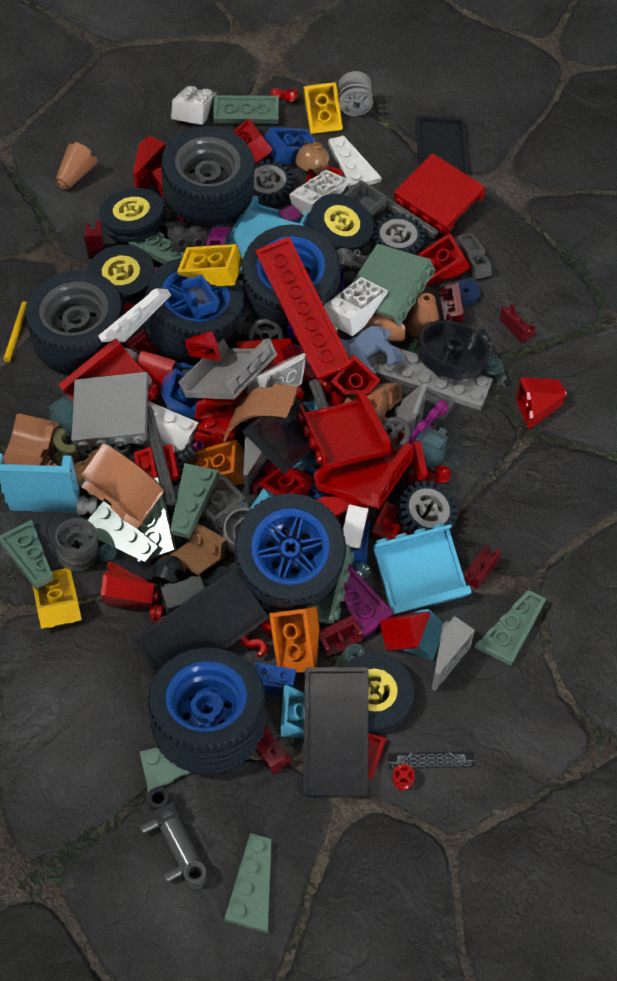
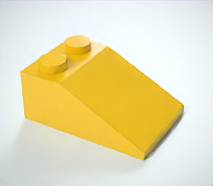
[304,82,343,134]
[177,244,243,286]
[33,568,81,629]

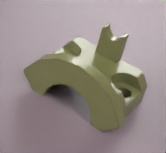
[53,428,80,462]

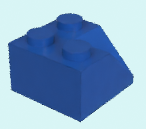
[160,369,202,419]

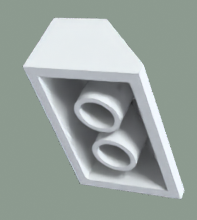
[247,353,306,394]
[140,402,199,452]

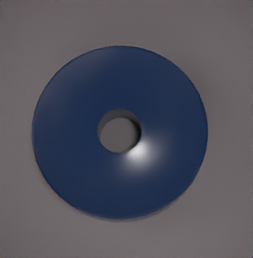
[456,279,480,306]

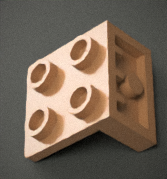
[170,523,227,576]

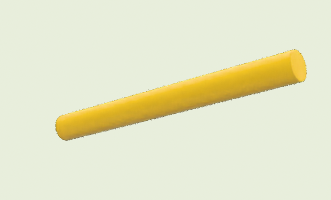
[3,301,27,362]

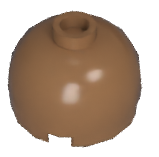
[295,142,329,173]

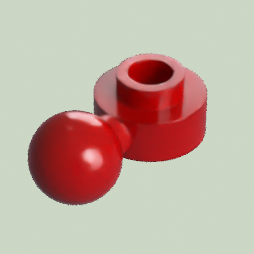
[270,88,299,102]

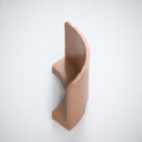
[344,382,402,422]
[223,384,298,442]
[4,413,60,466]
[77,443,164,529]

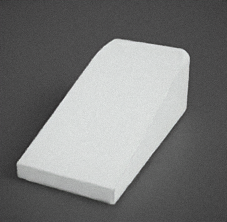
[343,504,368,548]

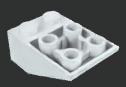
[171,86,216,125]
[289,170,349,216]
[324,277,388,336]

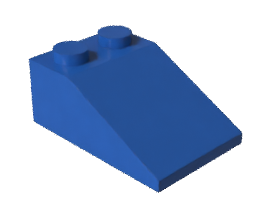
[264,127,317,165]

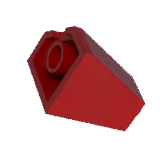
[327,355,380,395]
[515,377,567,429]
[101,562,159,609]

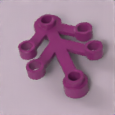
[398,399,450,445]

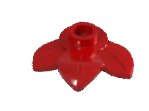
[192,431,225,449]
[424,465,451,484]

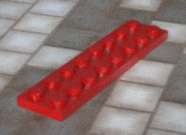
[256,237,352,381]

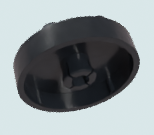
[416,320,490,381]

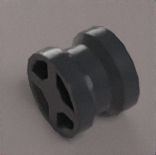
[176,443,200,464]

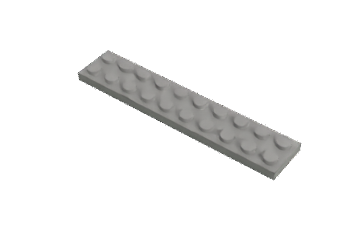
[337,329,493,411]

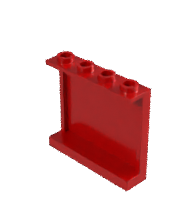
[394,153,485,236]
[58,338,160,403]
[297,390,391,470]
[314,442,413,509]

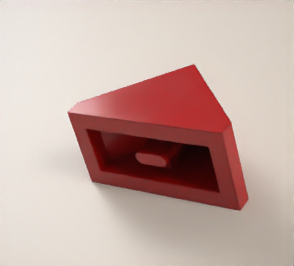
[185,331,222,361]

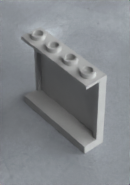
[178,339,277,399]
[71,372,152,450]

